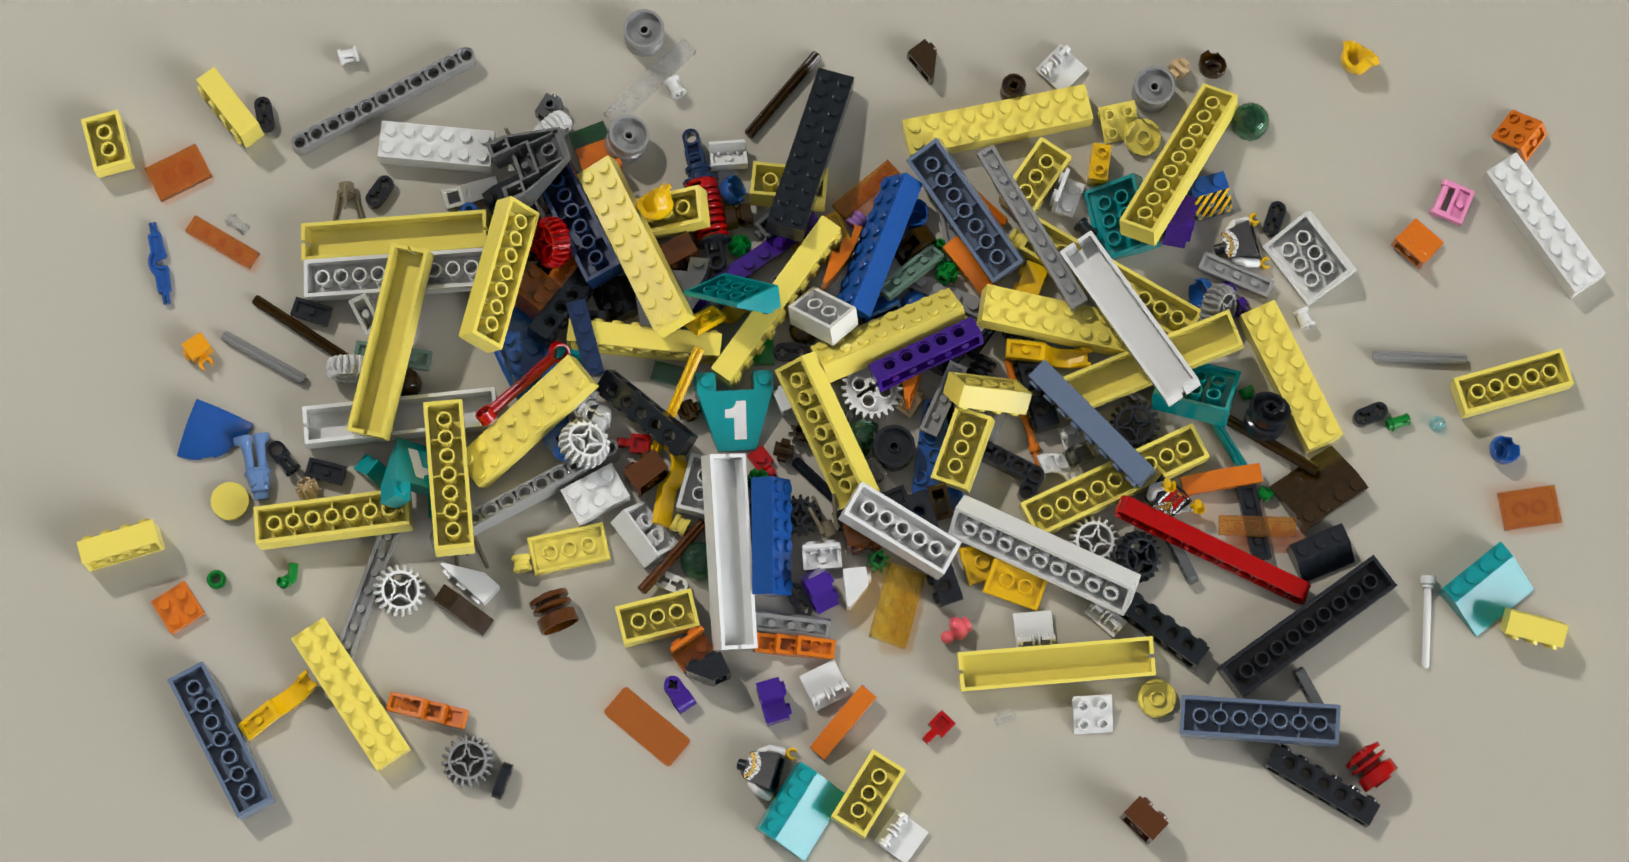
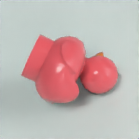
[941,617,972,644]

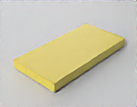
[527,522,611,576]

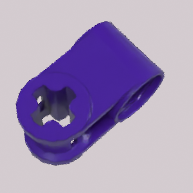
[664,676,697,714]

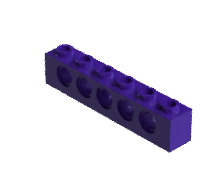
[868,317,984,392]

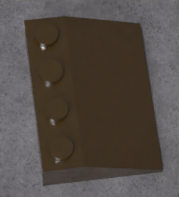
[1269,445,1369,534]

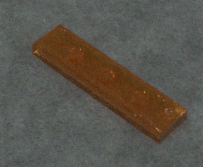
[832,159,900,220]
[185,215,260,270]
[1218,515,1297,538]

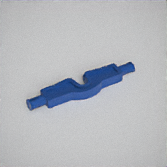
[148,222,172,305]

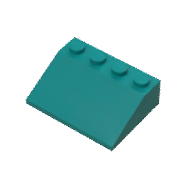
[1083,173,1161,260]
[683,273,781,314]
[1152,363,1241,427]
[1438,541,1534,637]
[755,762,845,861]

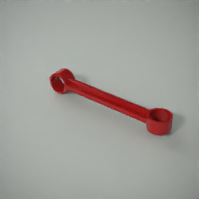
[475,341,570,426]

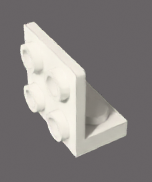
[1049,168,1085,220]

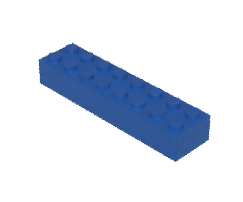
[836,173,923,319]

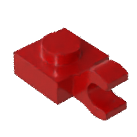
[617,433,650,455]
[747,445,777,477]
[922,710,956,745]

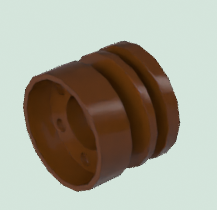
[529,588,579,635]

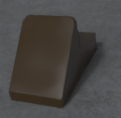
[927,482,954,521]

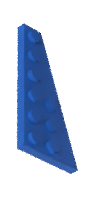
[911,399,963,517]

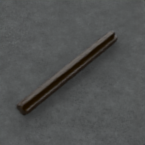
[745,51,821,138]
[252,295,349,356]
[1226,415,1320,475]

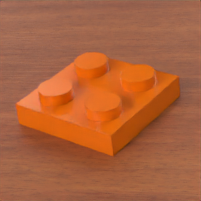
[151,581,205,635]

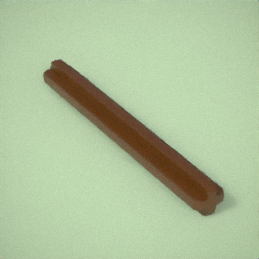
[638,519,705,594]

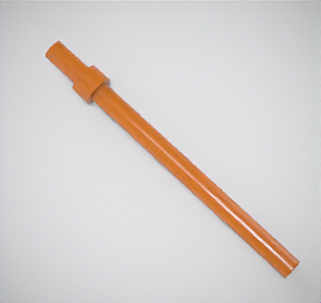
[1004,359,1041,466]

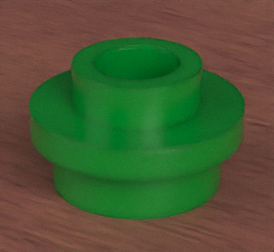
[207,570,227,589]

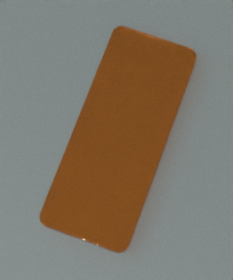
[604,687,690,766]

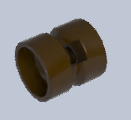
[1000,73,1026,100]
[723,203,754,231]

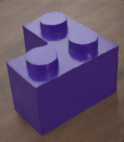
[1162,195,1197,249]
[799,568,840,614]
[756,677,792,727]

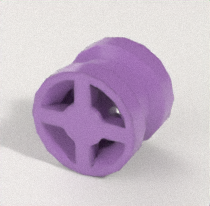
[845,210,867,231]

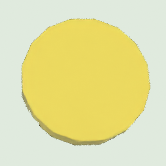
[1124,119,1161,156]
[211,482,250,521]
[1137,679,1177,718]

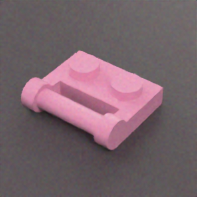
[1429,179,1475,226]

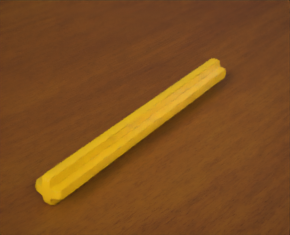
[650,346,704,453]

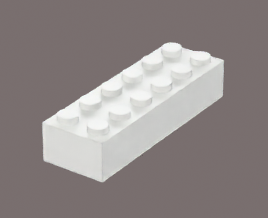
[377,121,496,174]
[838,482,962,580]

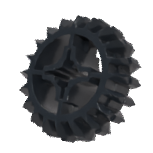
[1109,399,1160,448]
[1111,531,1162,583]

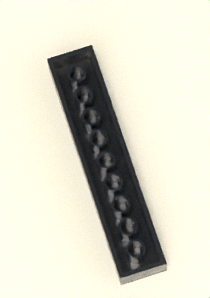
[766,68,855,242]
[1216,555,1398,699]

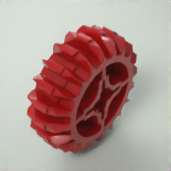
[532,216,571,268]

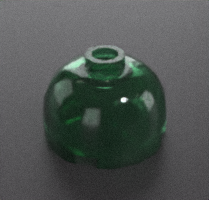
[1231,102,1269,141]
[850,419,878,457]
[680,542,708,581]

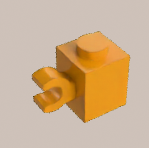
[181,332,214,371]

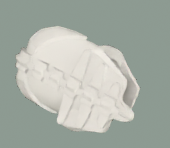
[568,396,612,434]

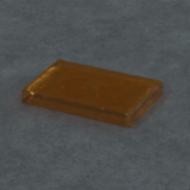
[144,144,213,202]
[1497,485,1562,531]

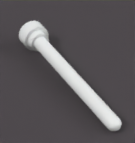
[1420,575,1436,669]

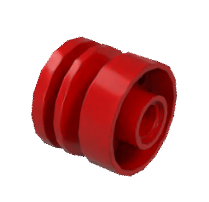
[1345,741,1398,793]

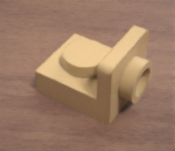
[895,388,927,418]

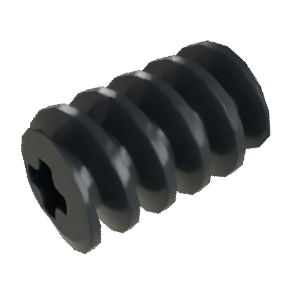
[966,353,997,376]

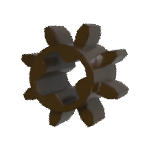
[678,399,701,422]
[788,422,808,446]
[773,438,795,463]

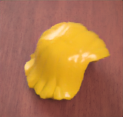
[1340,39,1380,75]
[636,183,674,220]

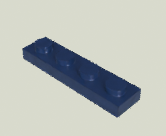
[566,298,604,376]

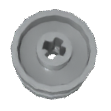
[623,9,665,57]
[1131,66,1176,113]
[605,115,650,163]

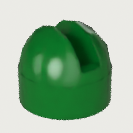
[1238,384,1255,400]
[1257,485,1274,502]

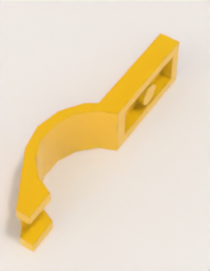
[684,305,749,336]
[1005,338,1092,369]
[652,445,687,528]
[238,670,318,741]

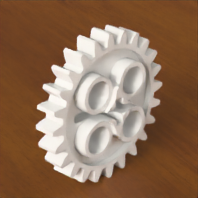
[841,367,903,420]

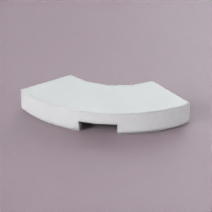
[1036,452,1084,481]

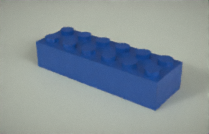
[751,476,793,597]

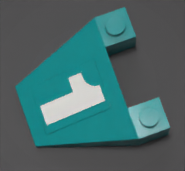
[694,370,773,452]
[381,438,432,519]

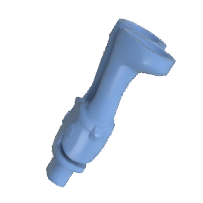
[233,432,271,501]

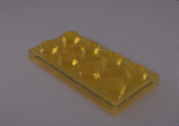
[869,563,926,649]

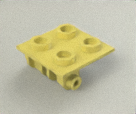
[1097,100,1138,144]

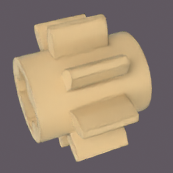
[1168,57,1191,80]
[295,477,321,500]

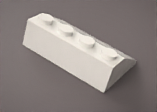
[1262,211,1357,306]

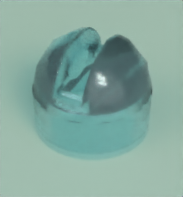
[1429,416,1446,432]

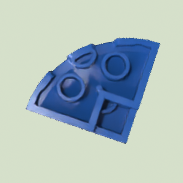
[177,399,253,460]

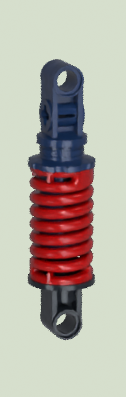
[682,128,731,274]

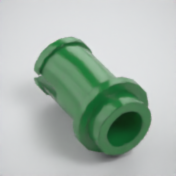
[1385,413,1411,432]

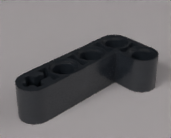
[981,441,1045,502]

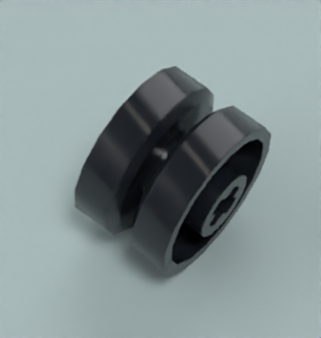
[1243,392,1291,441]
[872,425,915,472]

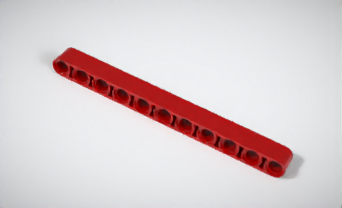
[1114,495,1311,604]

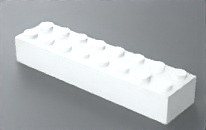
[1481,152,1606,299]

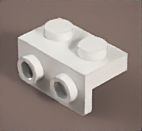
[708,139,748,171]
[802,540,842,572]

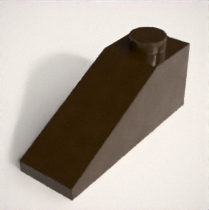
[433,584,494,636]

